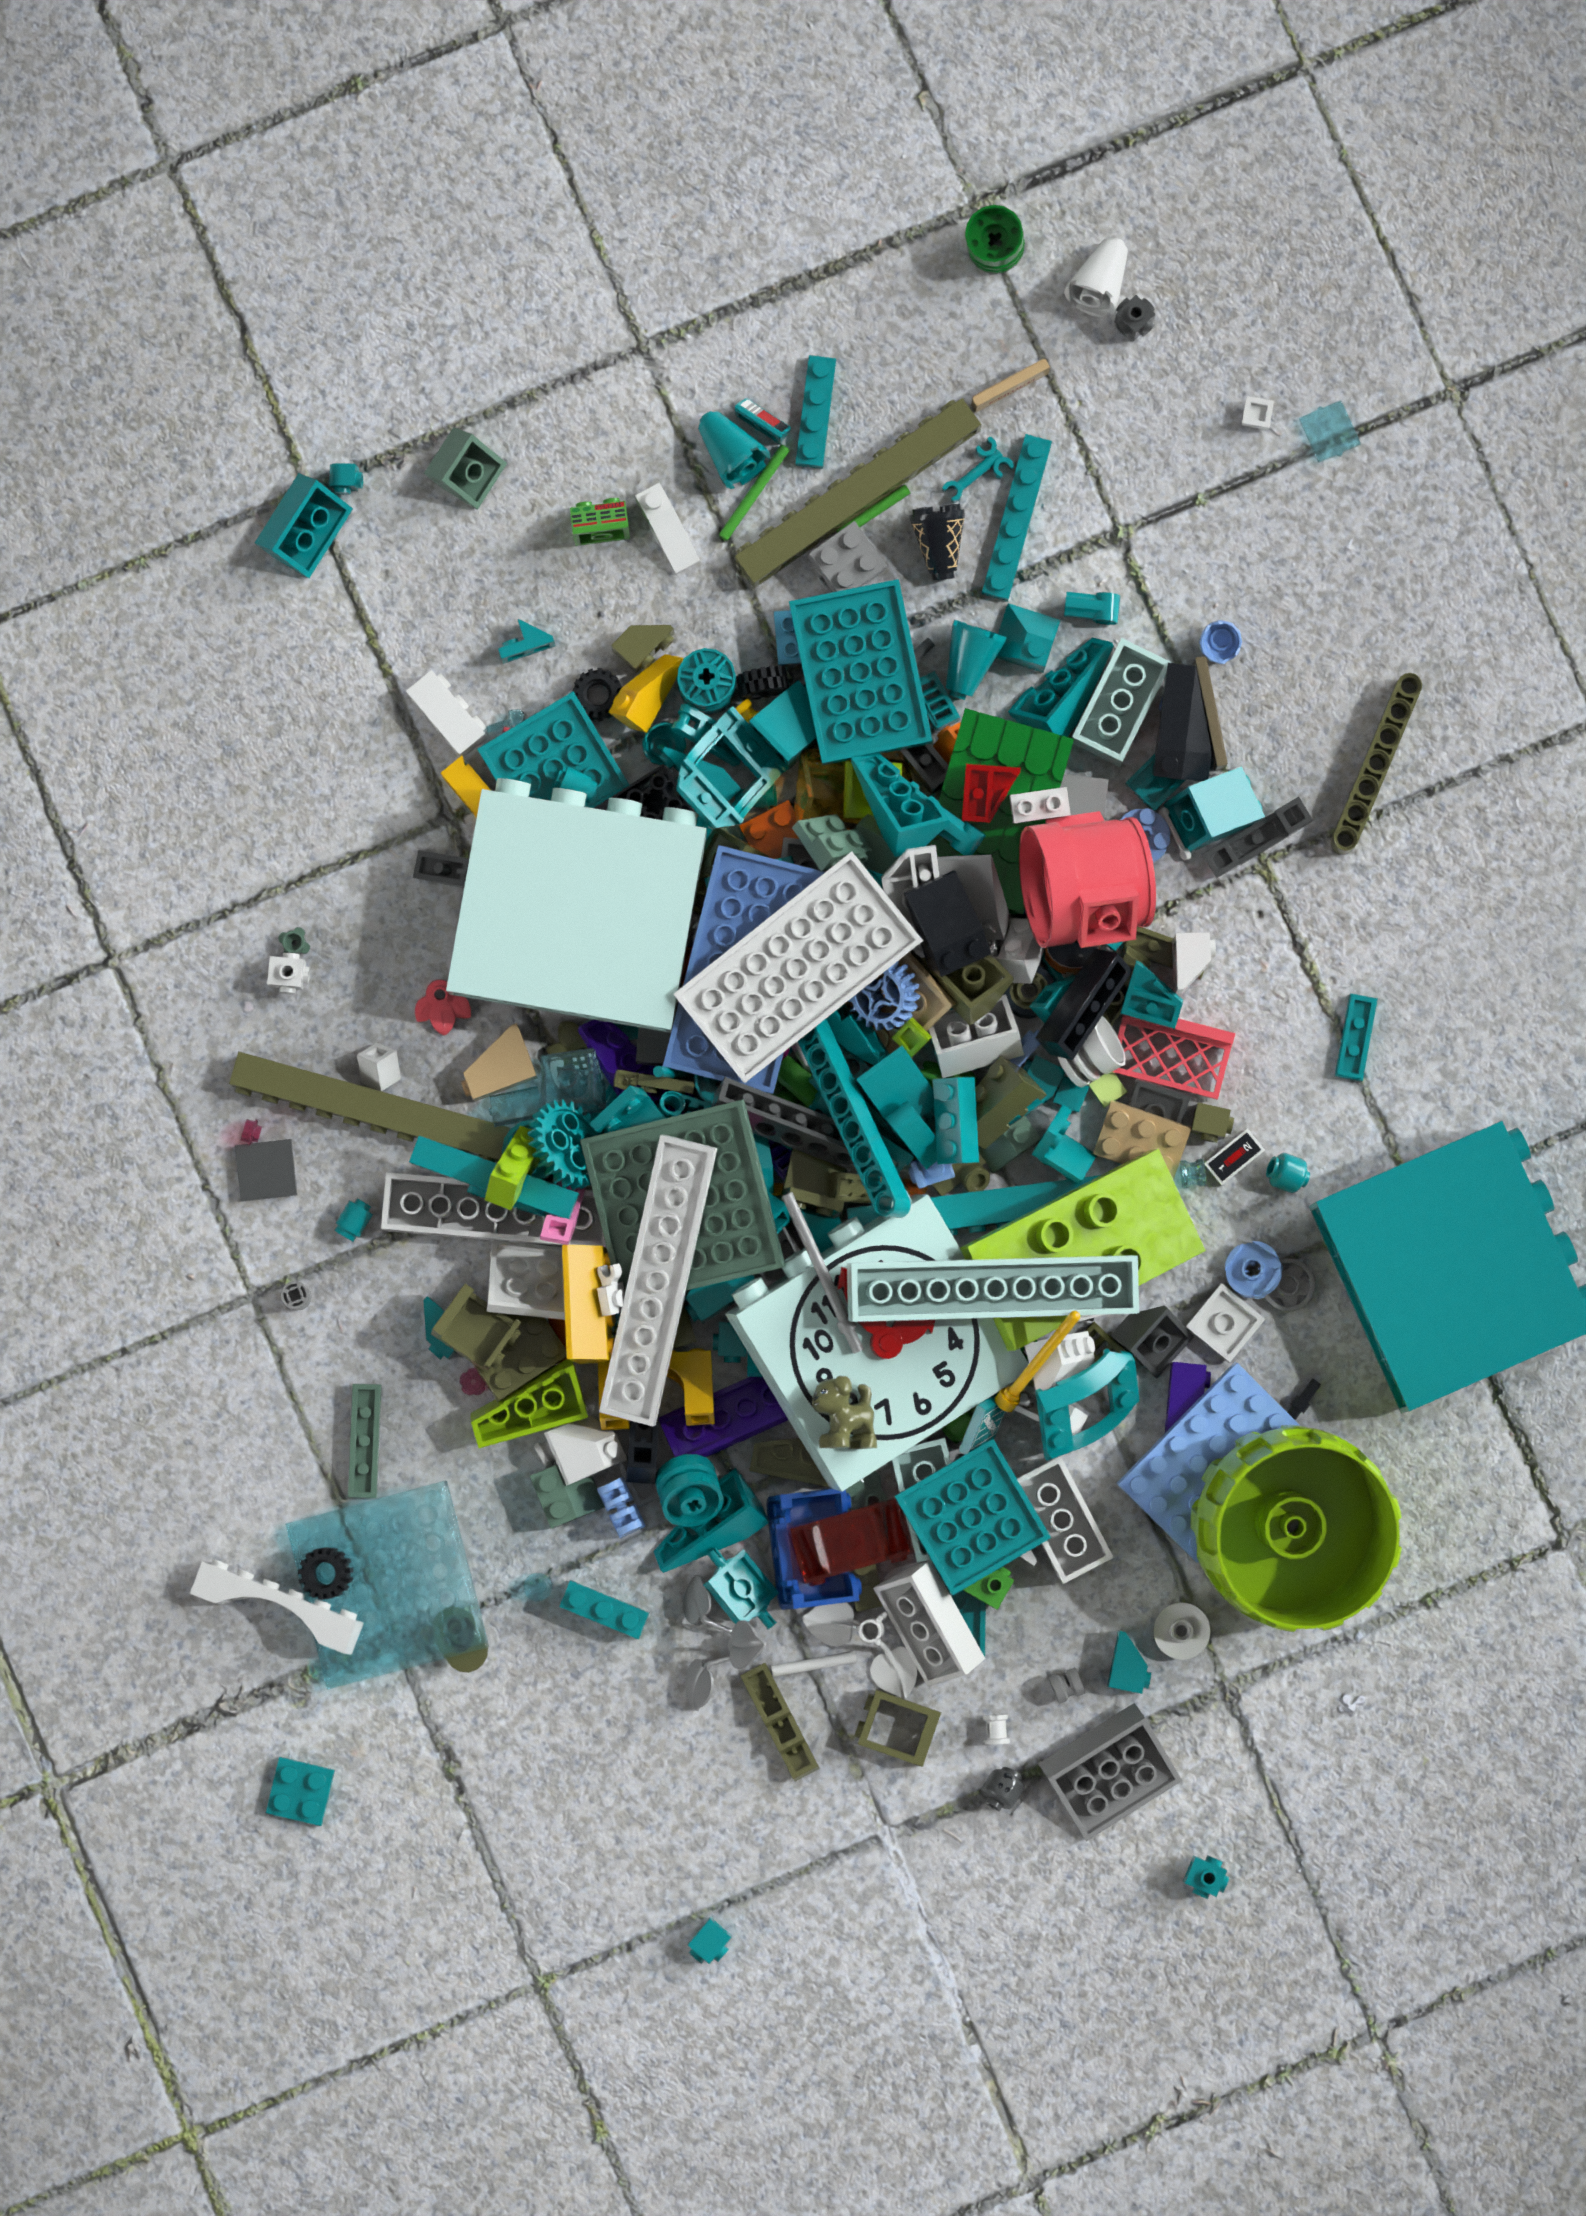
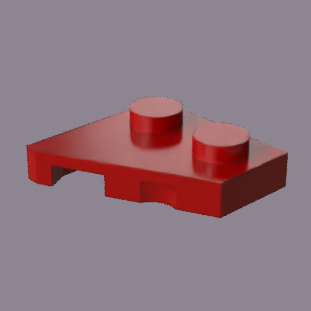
[962,763,1021,823]

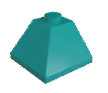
[996,603,1061,673]

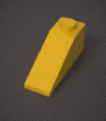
[609,654,683,733]

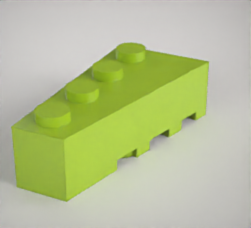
[470,1359,588,1448]

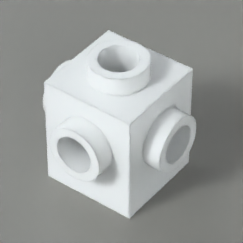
[267,953,310,994]

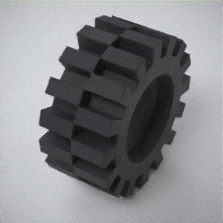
[736,665,789,700]
[573,668,622,721]
[298,1547,354,1600]

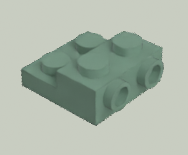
[792,814,872,872]

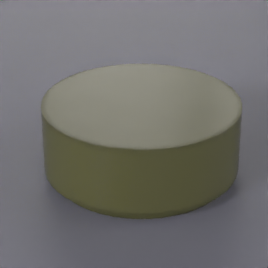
[960,1164,990,1192]

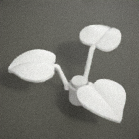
[803,1563,919,1699]

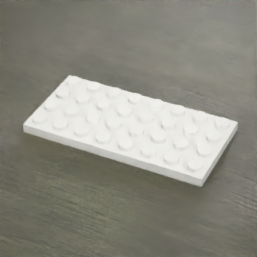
[673,852,923,1083]

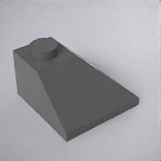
[1110,1306,1194,1378]

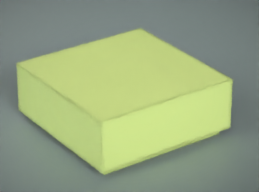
[1088,1072,1127,1108]

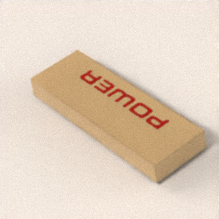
[971,359,1050,413]

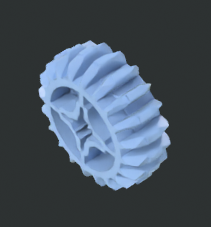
[847,960,921,1031]

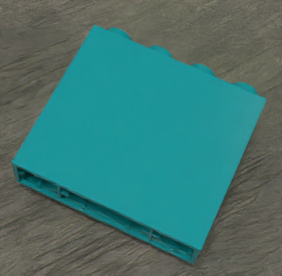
[1308,1121,1586,1414]

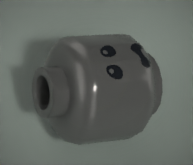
[982,1767,1024,1811]

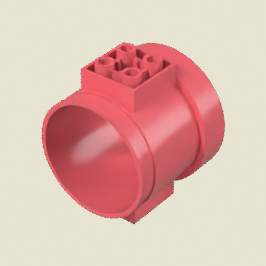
[1019,811,1156,948]

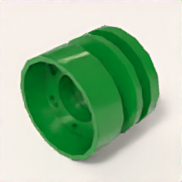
[965,205,1025,274]

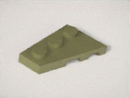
[749,1438,829,1487]

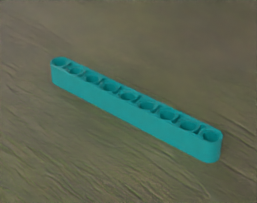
[797,1019,911,1218]

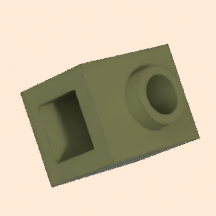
[1190,1103,1234,1143]

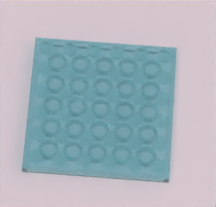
[285,1480,489,1690]

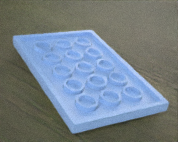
[1116,1362,1300,1563]

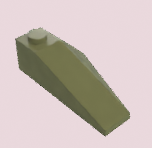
[910,950,1014,1026]

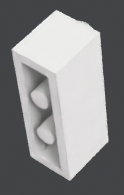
[406,670,487,758]

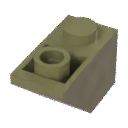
[611,625,675,673]

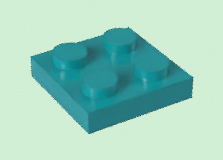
[266,1757,335,1826]

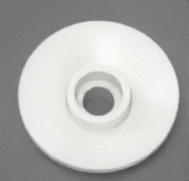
[1153,1602,1210,1660]

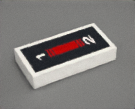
[1203,1128,1265,1186]

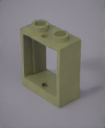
[854,1689,941,1767]

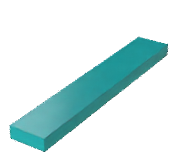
[409,1136,579,1219]

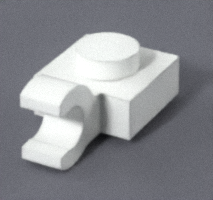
[597,1263,625,1316]

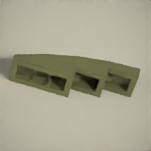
[740,1663,820,1782]

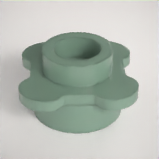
[278,927,310,954]

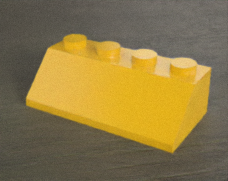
[562,1245,616,1364]

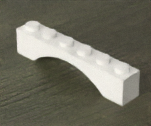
[190,1559,364,1655]

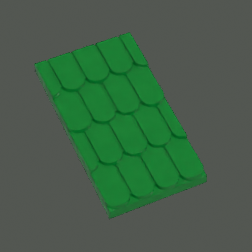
[926,708,1074,917]

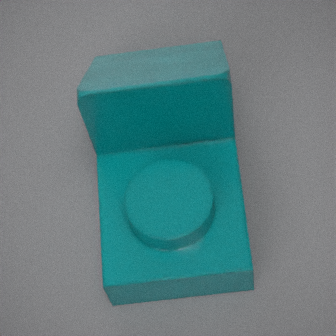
[498,619,556,664]

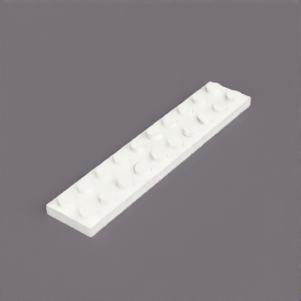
[599,1134,717,1426]

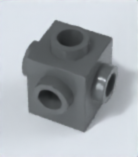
[1114,295,1156,341]

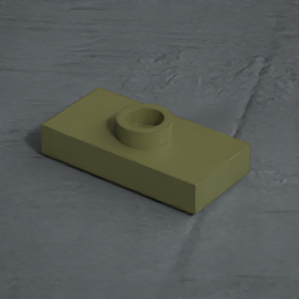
[829,1172,882,1203]

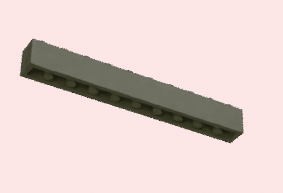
[735,398,982,589]
[229,1051,510,1163]

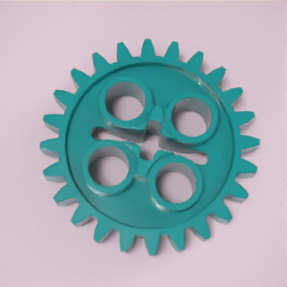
[528,1099,603,1190]

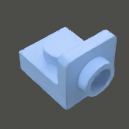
[909,1159,955,1189]

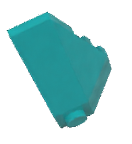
[1008,637,1114,737]

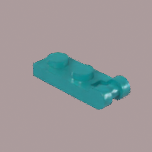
[671,704,741,767]

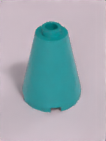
[698,411,770,489]
[946,620,1007,700]

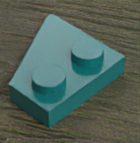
[1121,961,1183,1029]

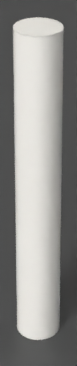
[771,1651,857,1677]

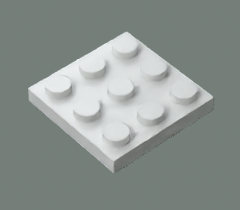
[487,1240,565,1320]

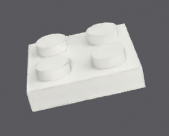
[1186,1283,1265,1363]

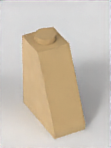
[461,1023,538,1102]

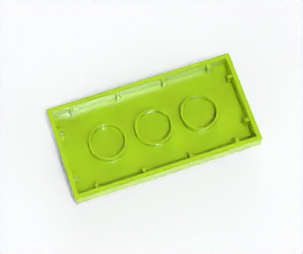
[960,1149,1206,1351]

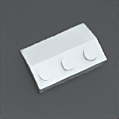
[1025,1331,1095,1391]

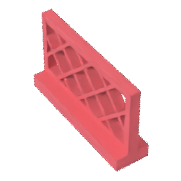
[1112,1014,1236,1100]

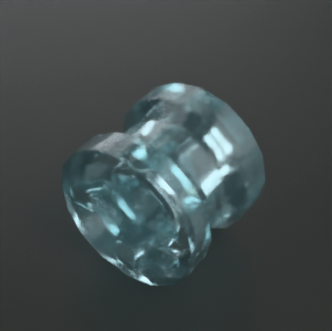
[1180,1159,1206,1189]

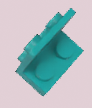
[589,1085,666,1134]
[1032,1105,1097,1184]

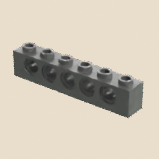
[711,1077,883,1173]

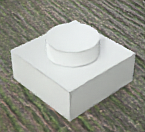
[1241,396,1274,430]

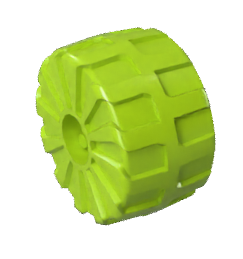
[1190,1425,1402,1632]

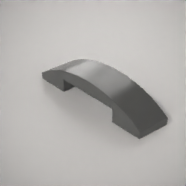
[1202,797,1313,879]

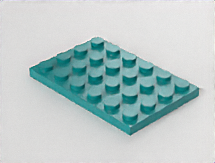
[789,579,933,766]

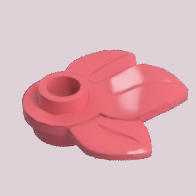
[415,979,471,1036]

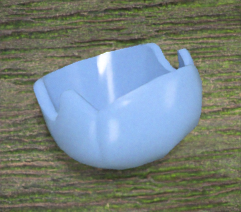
[1199,620,1242,664]

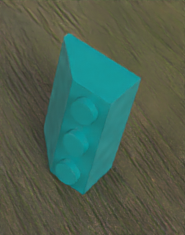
[254,473,353,578]

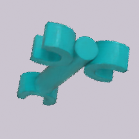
[942,436,1014,503]

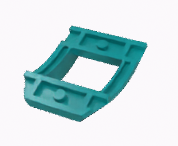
[676,706,788,829]
[1035,1349,1140,1461]

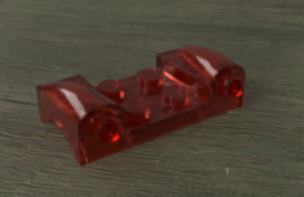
[787,1497,914,1587]

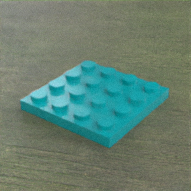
[477,691,629,808]
[894,1439,1051,1596]

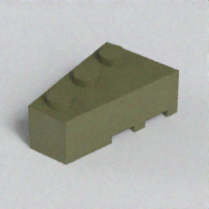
[975,1056,1047,1149]

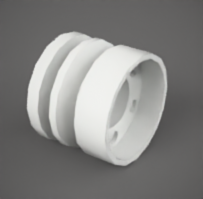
[1058,1016,1126,1088]

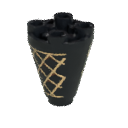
[909,504,965,580]

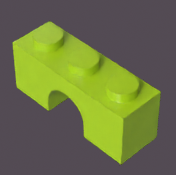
[485,1126,540,1210]

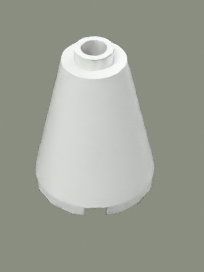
[1064,237,1128,317]

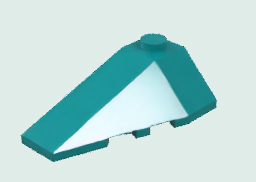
[851,753,950,857]
[653,1468,769,1573]

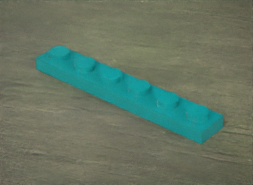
[982,434,1052,601]

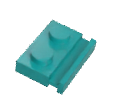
[1125,754,1186,812]

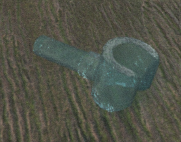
[486,709,524,733]

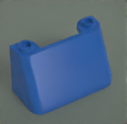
[766,1489,862,1610]

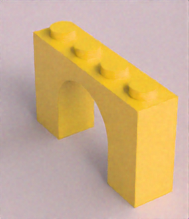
[598,1348,715,1430]

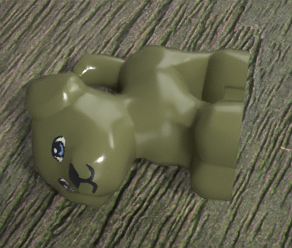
[812,1376,877,1449]

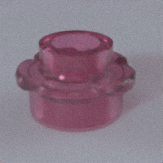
[241,1119,262,1146]
[459,1368,486,1395]

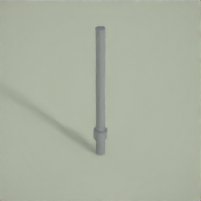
[782,1192,864,1354]

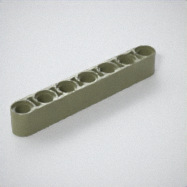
[1330,673,1422,855]

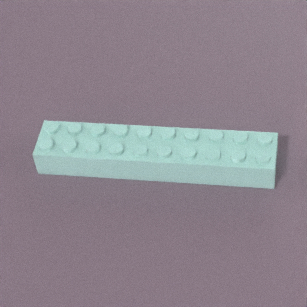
[847,1255,1139,1322]

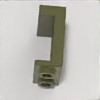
[431,1283,522,1373]

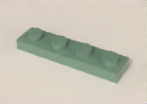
[348,1384,382,1498]

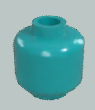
[1266,1152,1310,1193]

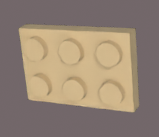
[1093,1100,1191,1180]

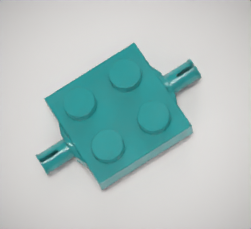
[703,1547,779,1630]

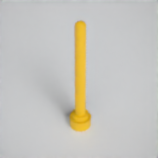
[995,1311,1080,1412]

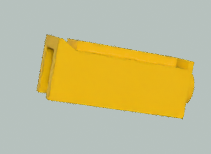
[440,755,491,818]

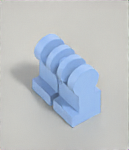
[597,1477,646,1539]

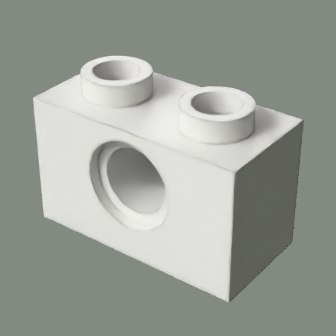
[1009,787,1071,823]

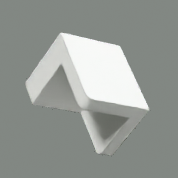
[357,1043,401,1091]

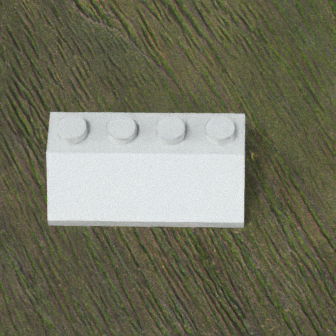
[873,1560,985,1687]

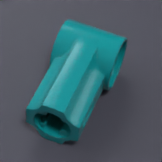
[1064,592,1121,625]
[938,807,986,856]

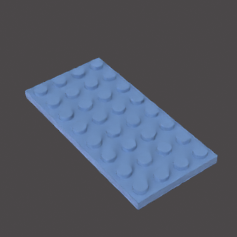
[663,845,825,1094]

